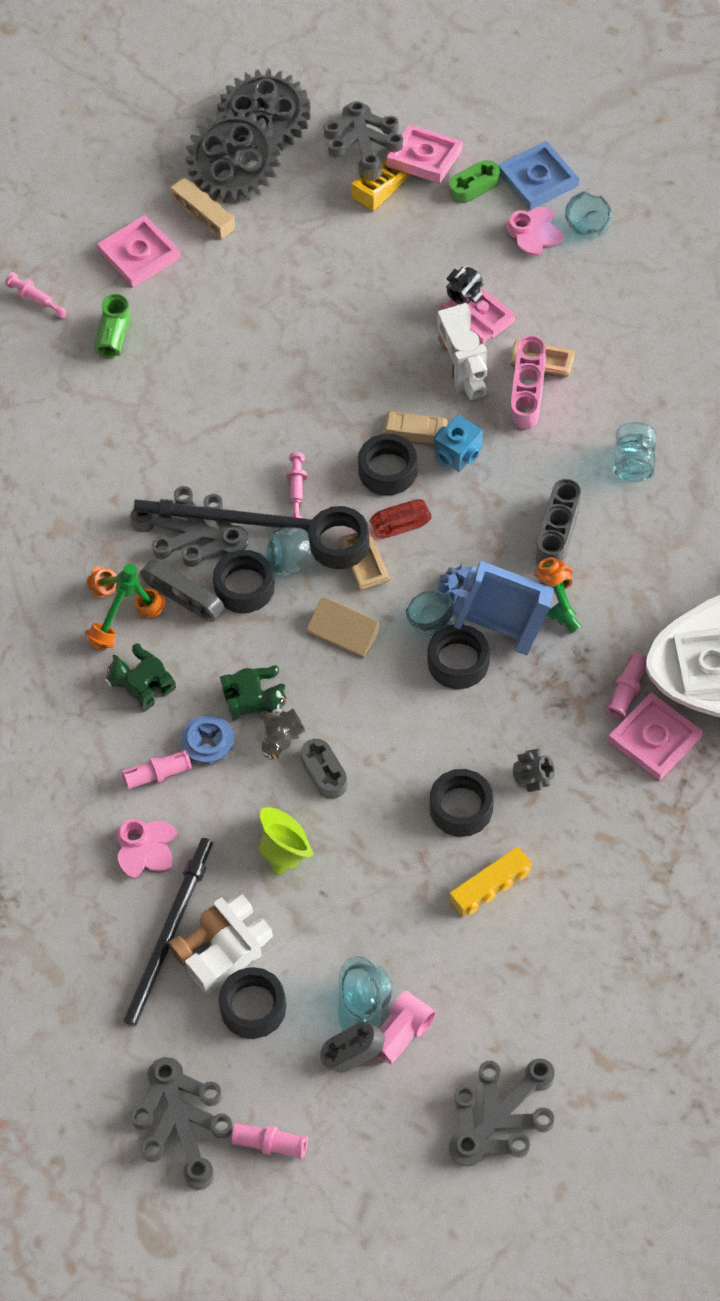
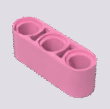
[511,335,545,430]

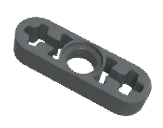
[140,559,224,622]

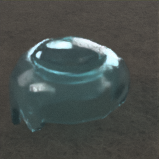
[565,191,612,239]
[266,527,310,577]
[405,590,455,636]

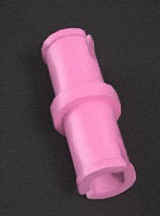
[605,653,647,719]
[121,750,192,790]
[232,1122,308,1159]

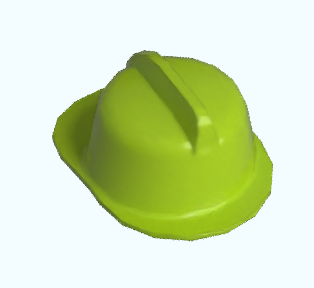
[258,807,314,875]

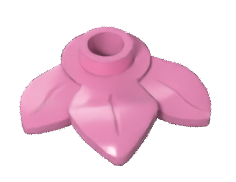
[506,207,564,256]
[117,819,178,879]

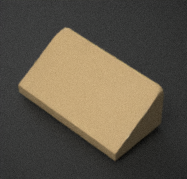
[307,596,379,658]

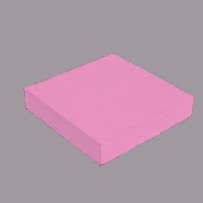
[386,124,463,183]
[97,215,181,288]
[608,692,703,781]

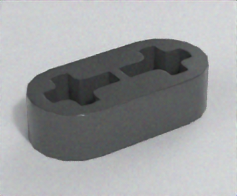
[301,739,347,799]
[320,1022,385,1073]

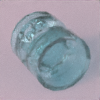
[614,422,657,482]

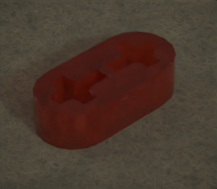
[370,499,432,539]

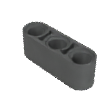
[536,479,581,565]

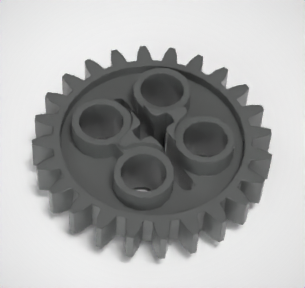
[217,69,311,151]
[185,109,281,203]

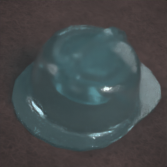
[338,956,393,1037]

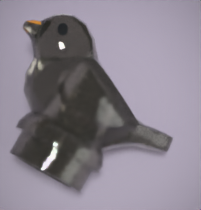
[257,708,305,760]

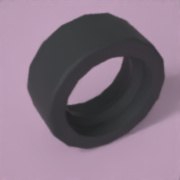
[358,434,417,495]
[308,506,370,569]
[213,550,275,613]
[427,624,490,689]
[430,769,494,837]
[218,967,287,1039]

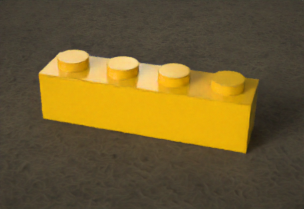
[449,846,531,918]

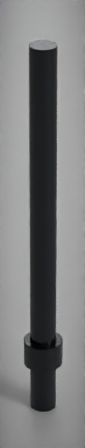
[133,499,312,532]
[123,838,213,1026]

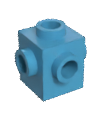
[434,415,483,472]

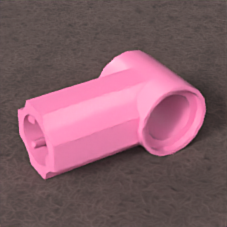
[376,991,436,1065]

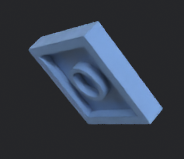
[498,141,579,210]

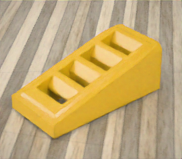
[351,159,410,211]

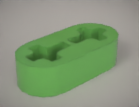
[449,160,499,203]

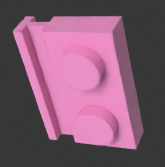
[441,288,515,345]

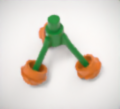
[534,557,582,634]
[85,564,166,651]

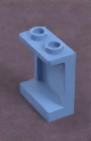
[452,561,554,656]

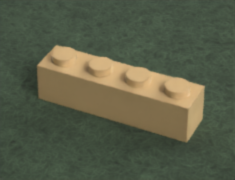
[171,177,235,240]

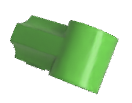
[94,294,131,359]

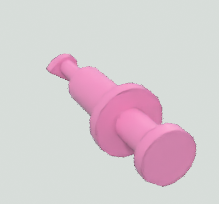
[5,272,66,318]
[286,452,307,518]

